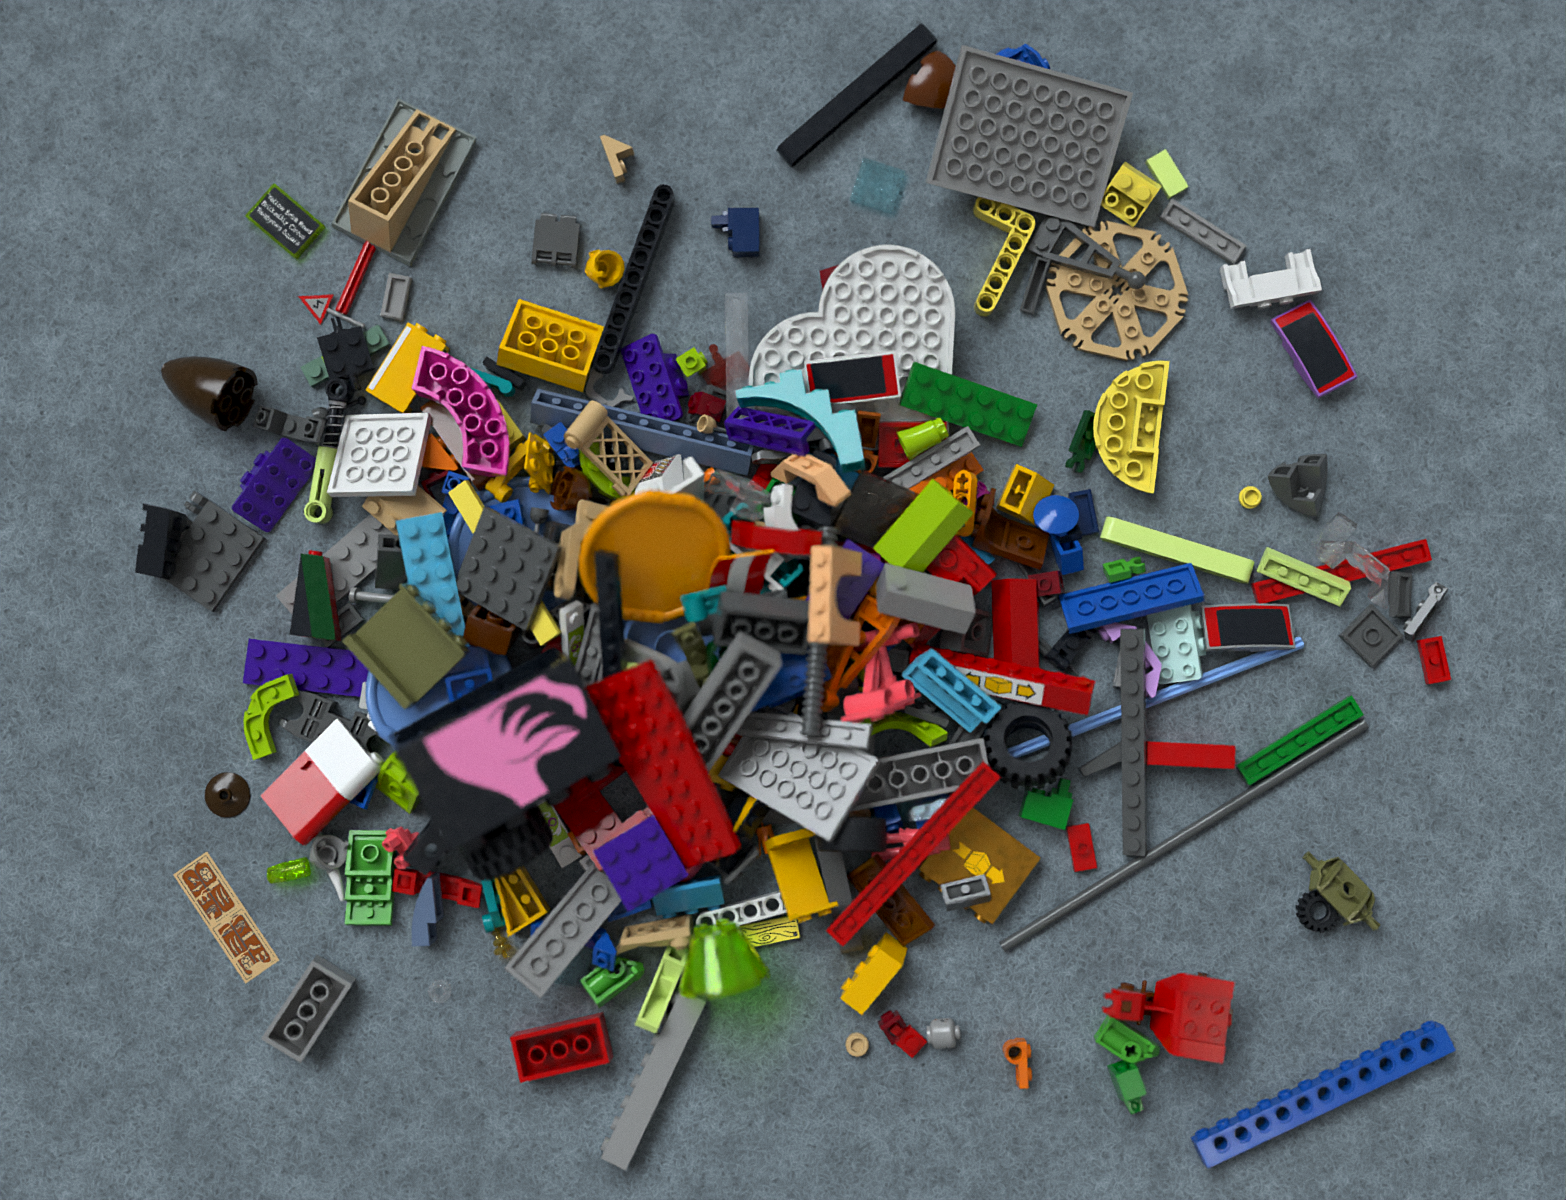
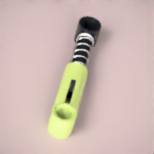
[304,378,354,524]

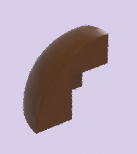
[903,50,956,109]

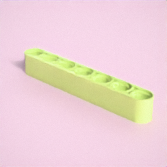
[1100,517,1254,584]

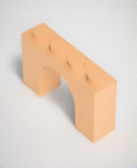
[809,546,862,646]

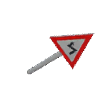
[298,294,365,328]

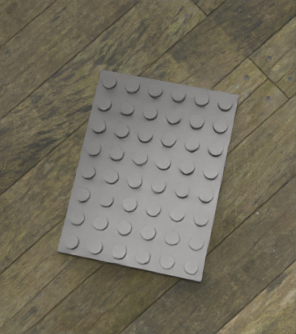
[925,45,1133,227]

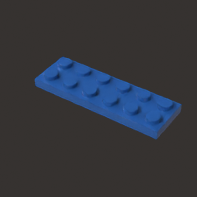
[1059,563,1204,634]

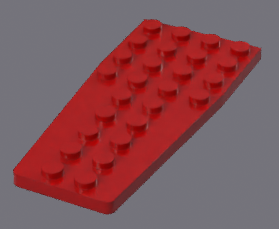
[585,659,741,867]

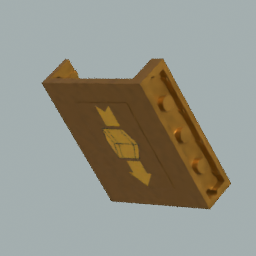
[917,807,1041,924]

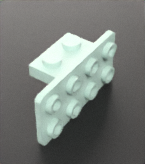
[1147,605,1206,684]

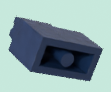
[711,208,759,257]

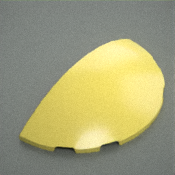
[1093,361,1170,494]

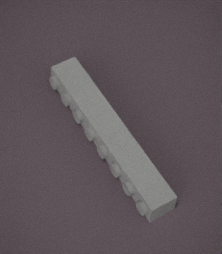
[600,986,707,1171]

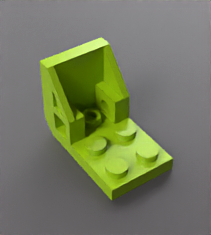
[376,752,421,814]

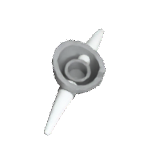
[309,831,349,901]

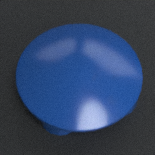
[1033,495,1079,537]

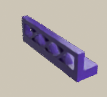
[724,406,816,457]

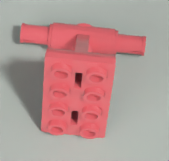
[841,622,921,723]

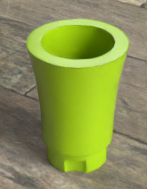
[896,418,949,461]

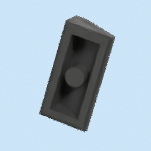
[940,874,991,912]

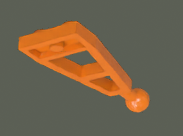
[821,594,901,712]

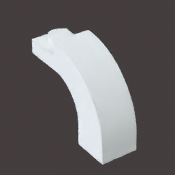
[764,484,811,560]

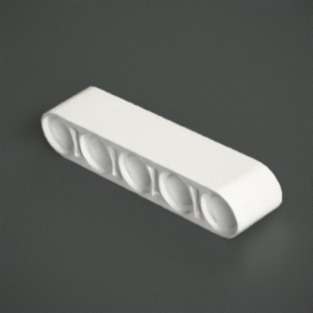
[696,890,786,934]

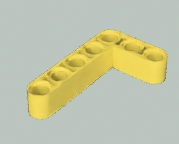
[973,197,1036,317]

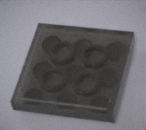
[831,469,919,549]

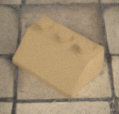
[362,485,447,535]

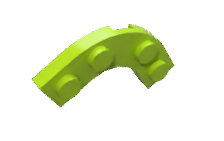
[579,437,635,500]
[243,674,299,760]
[859,712,948,747]

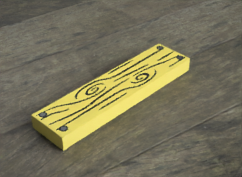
[707,916,800,956]

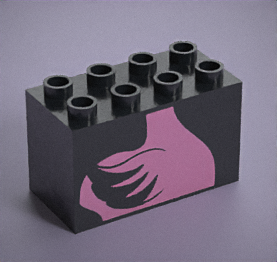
[388,647,621,854]

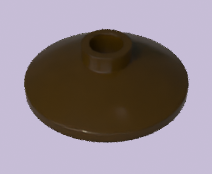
[205,772,250,817]

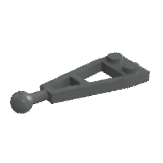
[1027,215,1146,289]

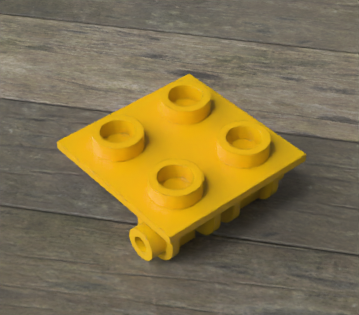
[524,432,555,494]

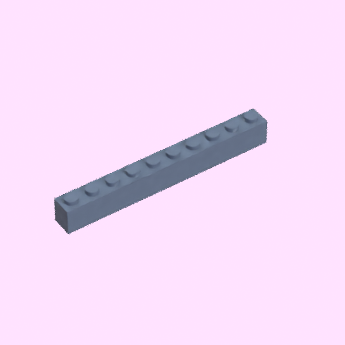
[530,389,754,475]

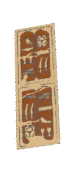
[173,852,279,984]

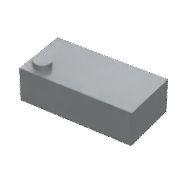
[876,563,975,634]
[261,955,356,1063]

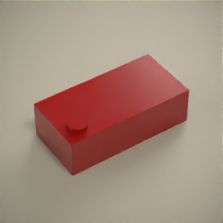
[510,1012,614,1083]

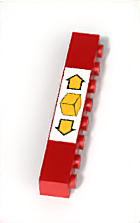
[909,644,1095,716]

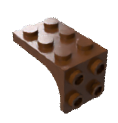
[970,488,1049,569]

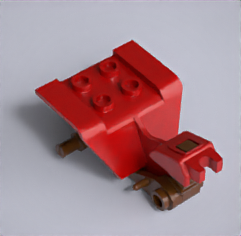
[1102,972,1235,1064]

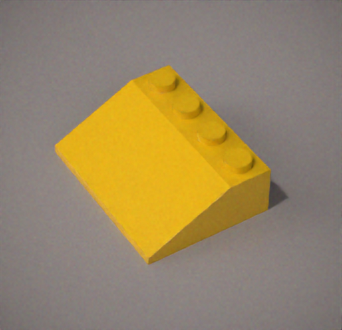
[496,299,604,392]

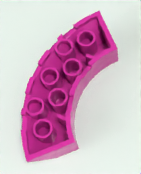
[412,346,510,477]

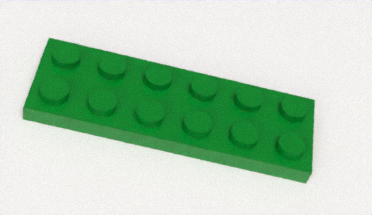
[898,361,1038,447]

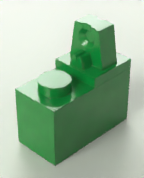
[1018,778,1074,830]
[1107,1060,1147,1114]

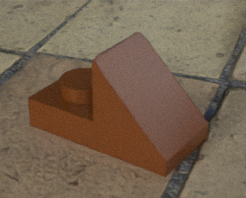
[857,410,881,448]

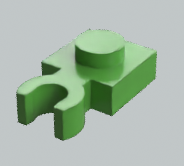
[1102,557,1146,583]

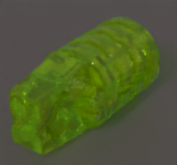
[267,857,311,883]

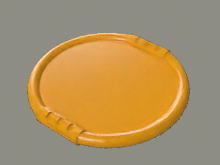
[579,489,730,624]

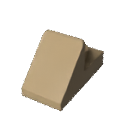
[600,135,634,183]

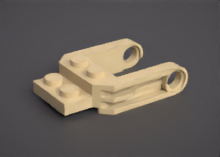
[554,500,608,600]

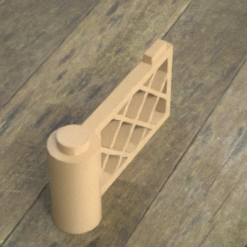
[564,401,653,496]

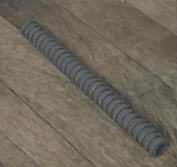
[800,527,839,737]

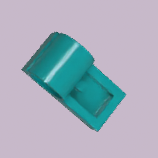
[680,585,728,622]

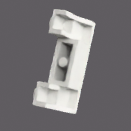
[1220,249,1322,309]

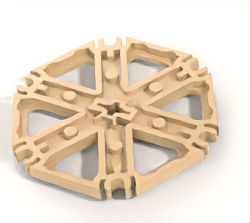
[1045,221,1188,361]

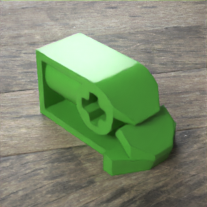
[580,957,645,1008]
[1094,1015,1160,1063]

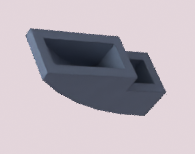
[412,872,444,946]

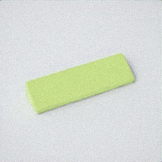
[1257,547,1351,607]

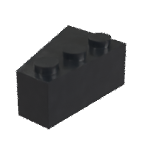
[791,449,836,530]
[135,503,187,580]

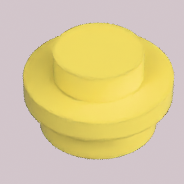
[1239,486,1262,509]

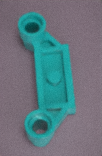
[481,878,506,933]

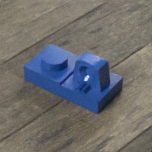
[543,422,581,468]

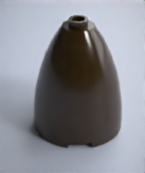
[161,356,258,432]

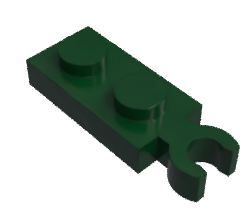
[1065,410,1096,473]

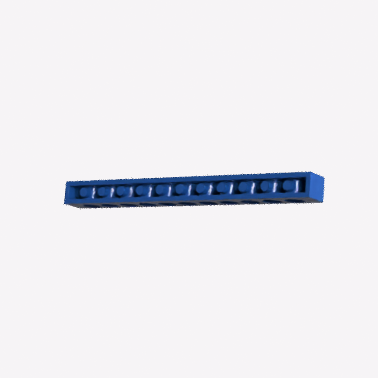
[1191,1021,1456,1168]

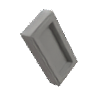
[380,273,412,321]

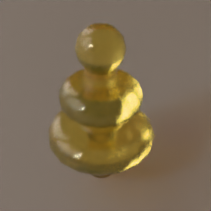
[492,929,512,958]

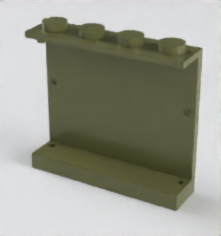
[342,583,470,709]

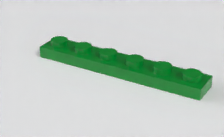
[1235,696,1364,785]

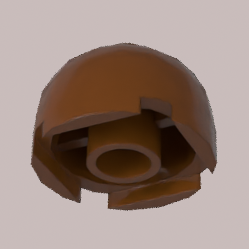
[550,466,592,513]

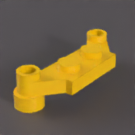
[485,434,554,503]

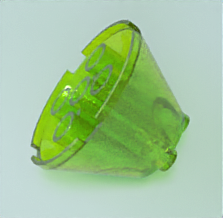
[679,918,771,999]

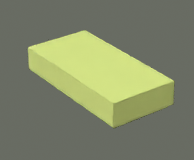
[1145,149,1189,200]

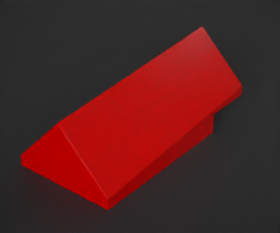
[991,578,1040,668]

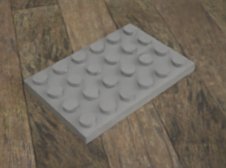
[718,705,880,842]

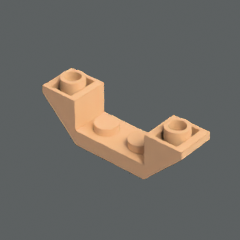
[771,454,851,507]

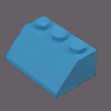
[652,874,725,918]

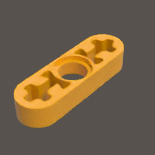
[953,470,977,537]

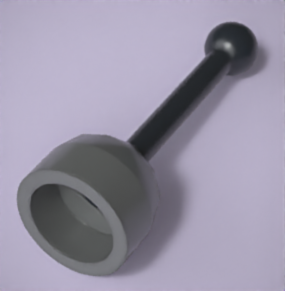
[312,396,366,424]

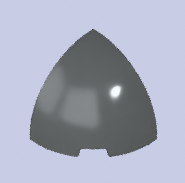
[1268,454,1327,516]

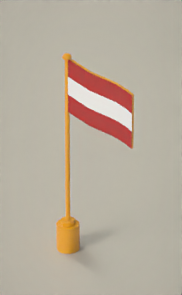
[708,550,879,601]

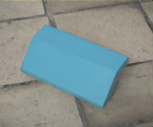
[902,648,1001,733]

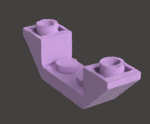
[1098,623,1162,700]

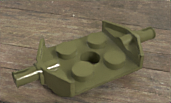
[1302,851,1381,931]

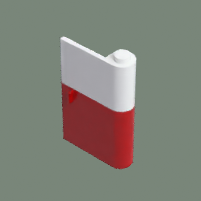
[260,719,384,846]

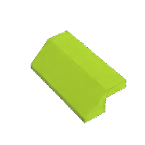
[873,479,974,573]

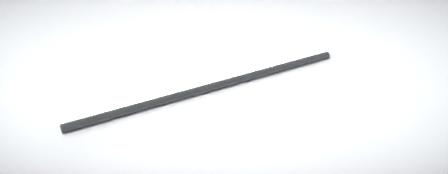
[999,719,1369,952]

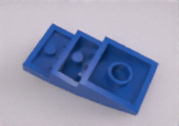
[443,646,493,703]

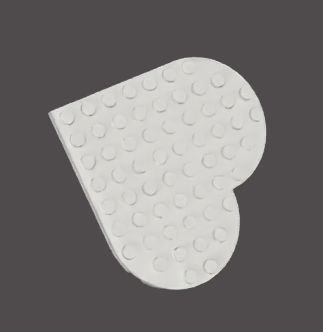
[749,245,955,450]

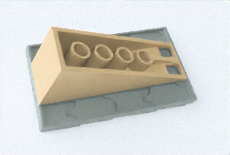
[332,98,476,267]

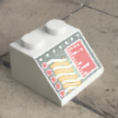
[635,455,684,494]

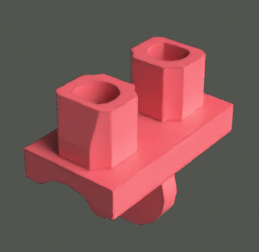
[382,827,419,869]

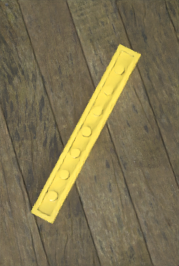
[448,480,561,646]

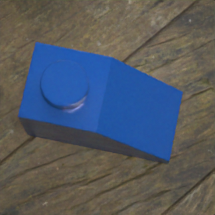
[1049,533,1084,575]

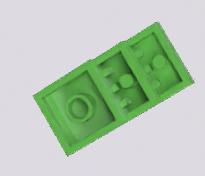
[345,830,396,926]

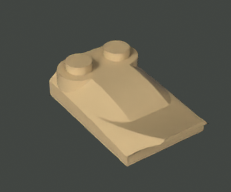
[615,914,694,955]

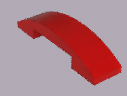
[731,520,823,555]
[392,868,483,908]

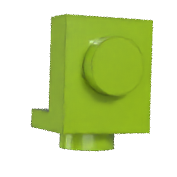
[676,347,708,378]

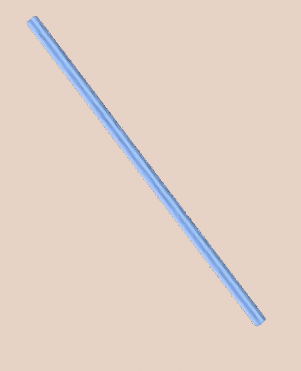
[989,637,1304,768]

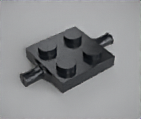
[317,317,375,392]

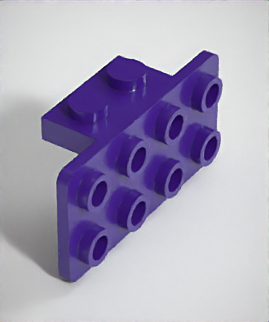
[621,334,689,421]
[232,437,316,532]

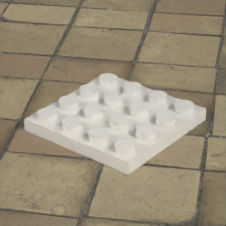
[327,413,431,497]

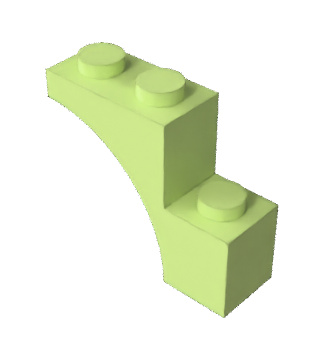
[635,945,690,1034]

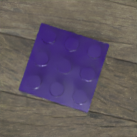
[593,815,688,912]

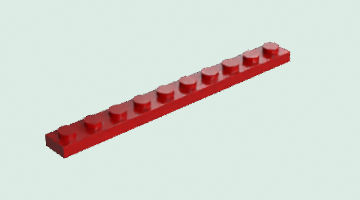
[826,761,1000,947]

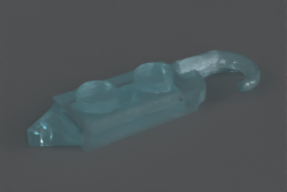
[900,793,952,823]

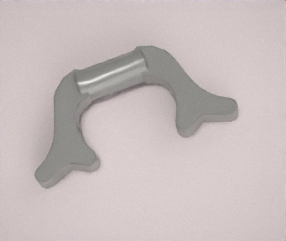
[586,367,633,407]

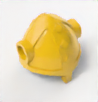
[585,250,625,288]

